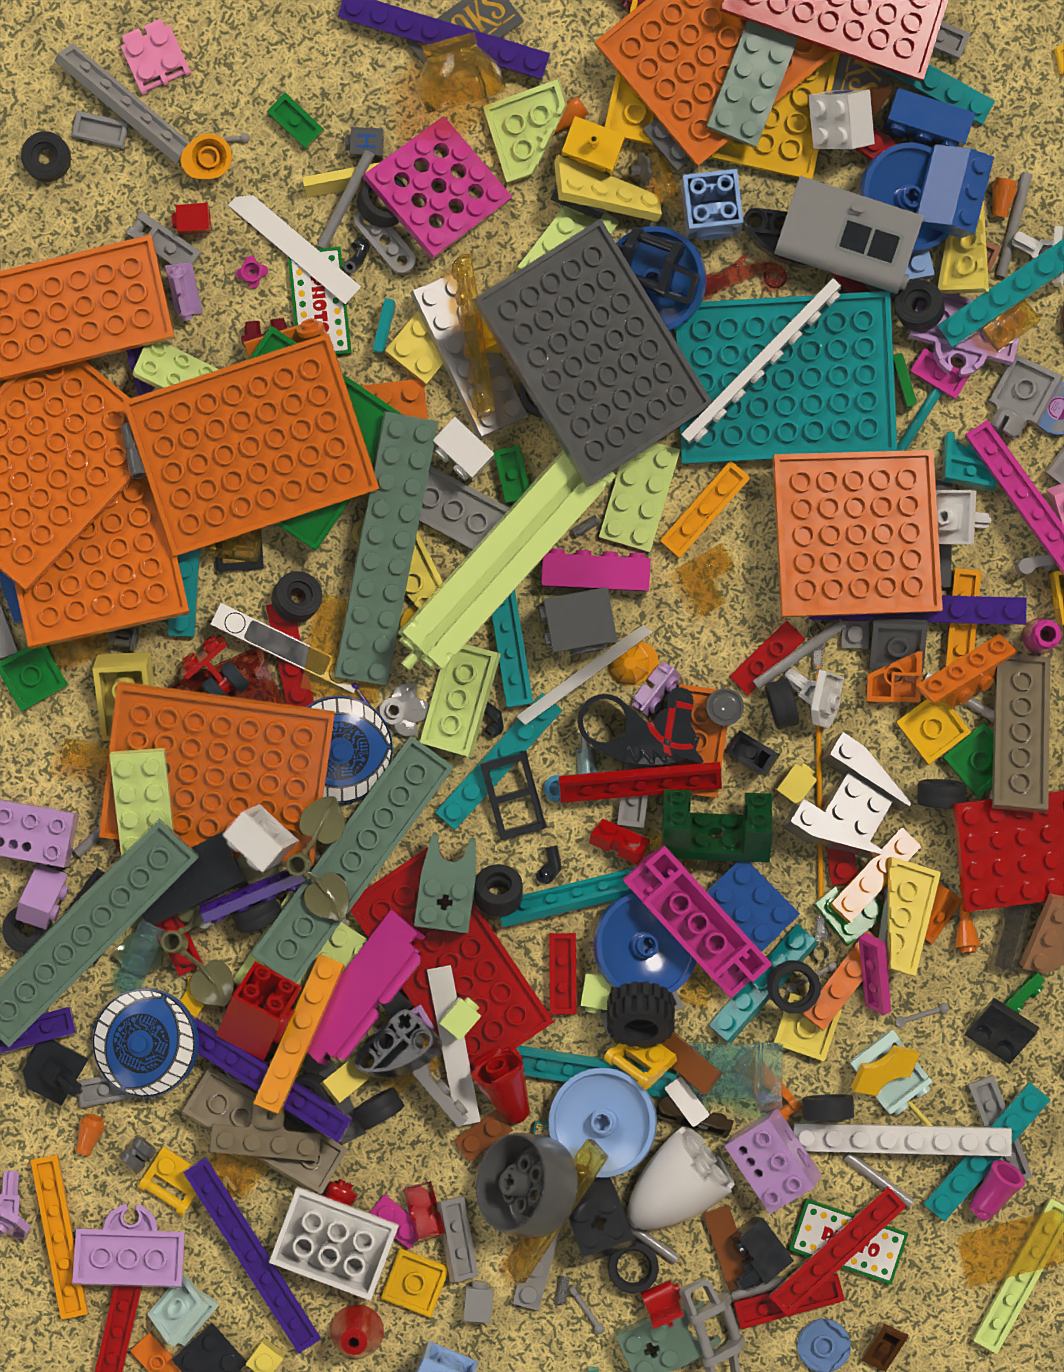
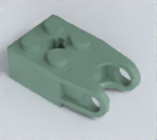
[414,832,476,933]
[615,1301,721,1372]

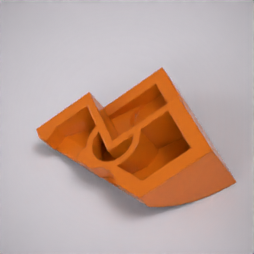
[867,651,923,703]

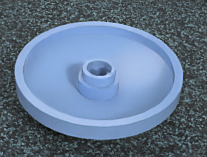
[549,1068,657,1177]

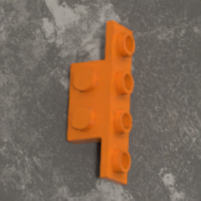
[916,634,1017,708]

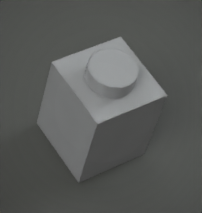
[463,1281,493,1323]

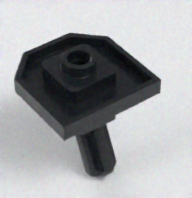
[21,1040,89,1106]

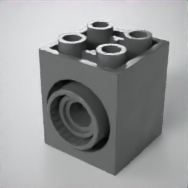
[539,587,618,655]

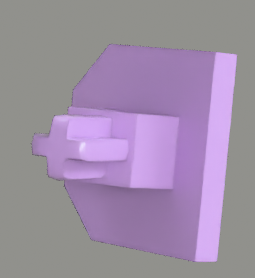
[0,1170,31,1240]

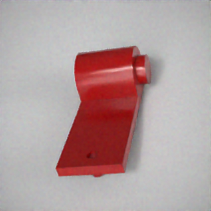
[641,1280,684,1329]

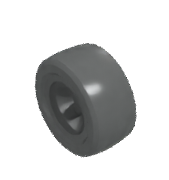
[476,1133,577,1238]

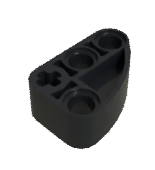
[742,208,810,269]
[355,1010,442,1078]

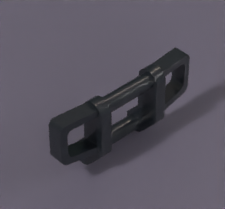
[616,226,700,304]

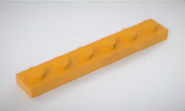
[253,954,345,1115]
[30,1154,89,1320]

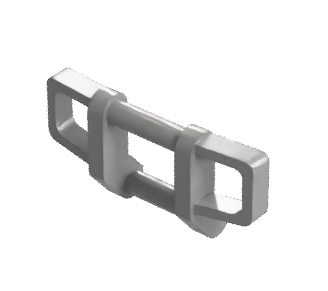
[679,1279,746,1372]

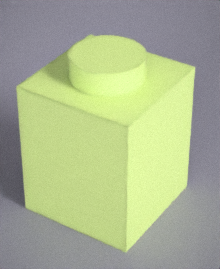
[580,972,611,1014]
[438,997,481,1040]

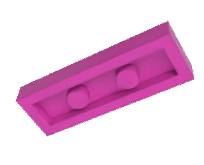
[858,933,891,1016]

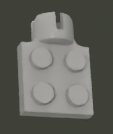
[989,354,1064,439]

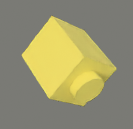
[775,763,817,804]
[246,1338,286,1372]

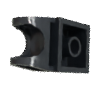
[568,1177,636,1264]

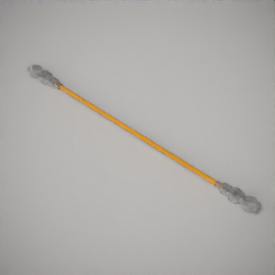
[809,620,830,964]

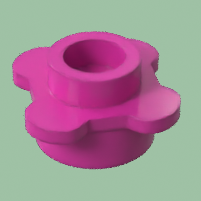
[236,256,268,288]

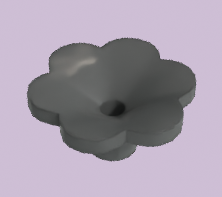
[628,153,652,187]

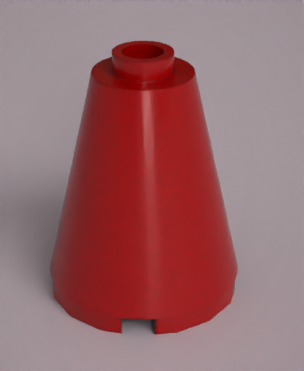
[470,1048,530,1124]
[330,1304,384,1358]

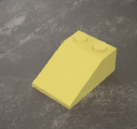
[93,652,154,741]

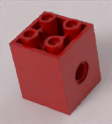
[216,961,303,1061]

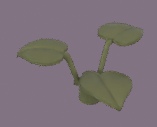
[237,796,349,921]
[113,896,234,1007]

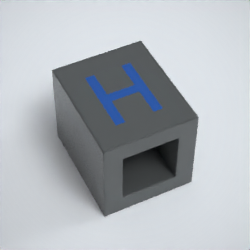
[345,127,384,160]

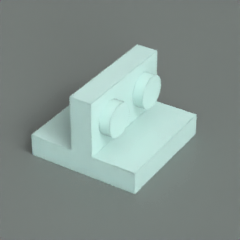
[147,1274,219,1347]

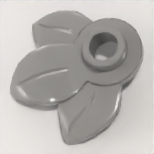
[379,683,430,737]

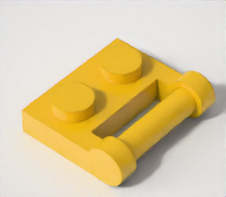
[604,1043,677,1090]
[137,1146,196,1216]

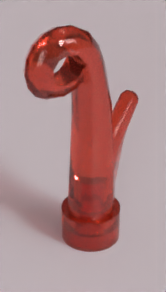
[704,254,787,297]

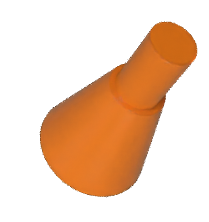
[955,904,981,954]

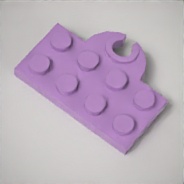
[908,294,1025,377]
[73,1204,185,1288]

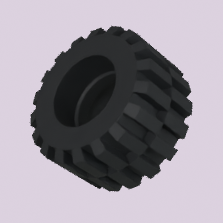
[607,981,675,1048]

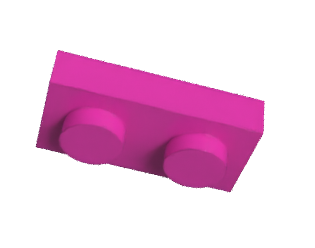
[909,348,970,400]
[369,1194,416,1249]

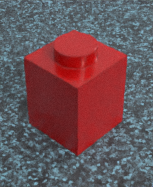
[171,203,212,235]

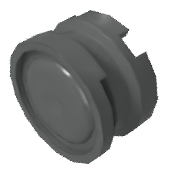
[705,688,744,726]

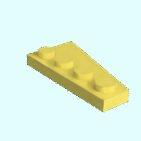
[554,154,662,222]
[938,200,989,294]
[405,530,443,608]
[887,857,941,977]

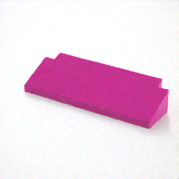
[307,910,425,1065]

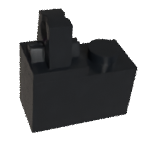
[730,1217,794,1291]

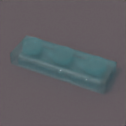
[113,920,166,992]

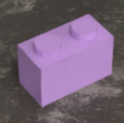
[16,863,70,929]

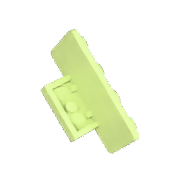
[132,342,219,391]

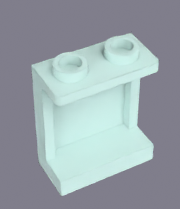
[849,1029,933,1115]

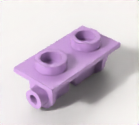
[165,262,203,321]
[632,662,682,717]

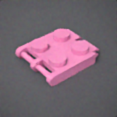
[121,19,191,95]

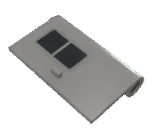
[774,176,924,294]

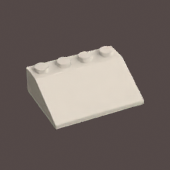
[269,1186,399,1301]

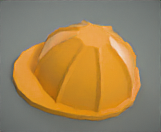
[180,133,232,179]
[607,642,659,686]

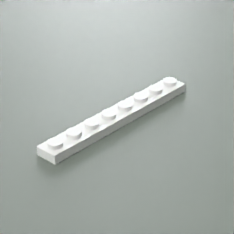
[681,279,841,444]
[794,1123,1012,1156]

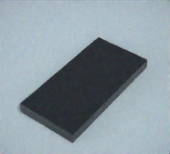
[142,832,246,929]

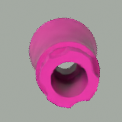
[1022,618,1061,654]
[969,1160,1025,1221]

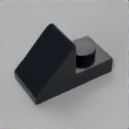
[725,730,780,778]

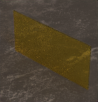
[957,1209,1064,1287]

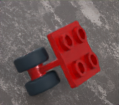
[179,634,250,696]

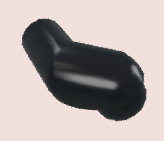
[344,237,369,273]
[484,701,504,738]
[536,845,562,884]

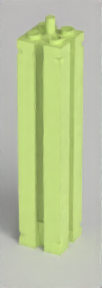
[398,450,617,670]

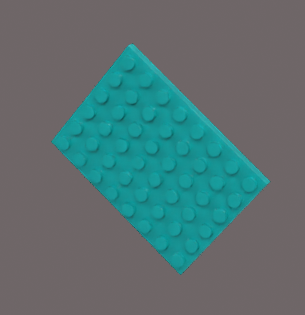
[676,291,897,464]

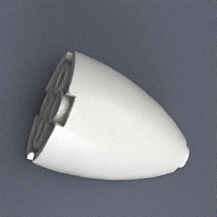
[627,1127,735,1230]

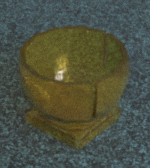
[418,32,506,114]

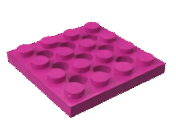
[363,116,512,260]

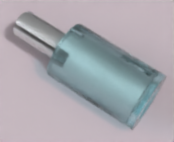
[576,730,597,774]

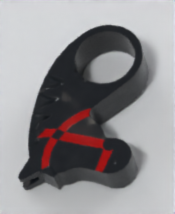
[577,687,704,765]

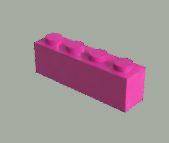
[541,548,651,592]

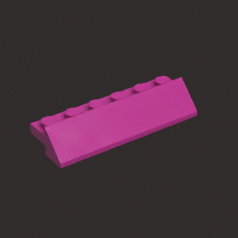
[623,845,772,998]

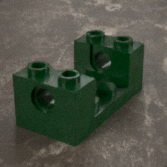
[661,789,773,863]

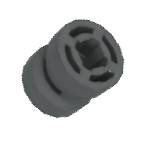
[119,1135,157,1173]

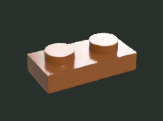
[454,1109,513,1162]

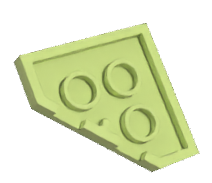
[483,79,568,183]

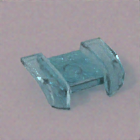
[677,1042,783,1113]

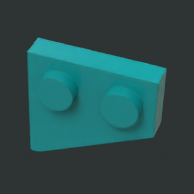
[942,432,997,492]

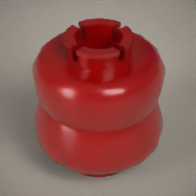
[322,1178,358,1207]

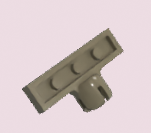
[209,1104,321,1161]

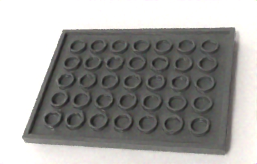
[471,218,712,487]

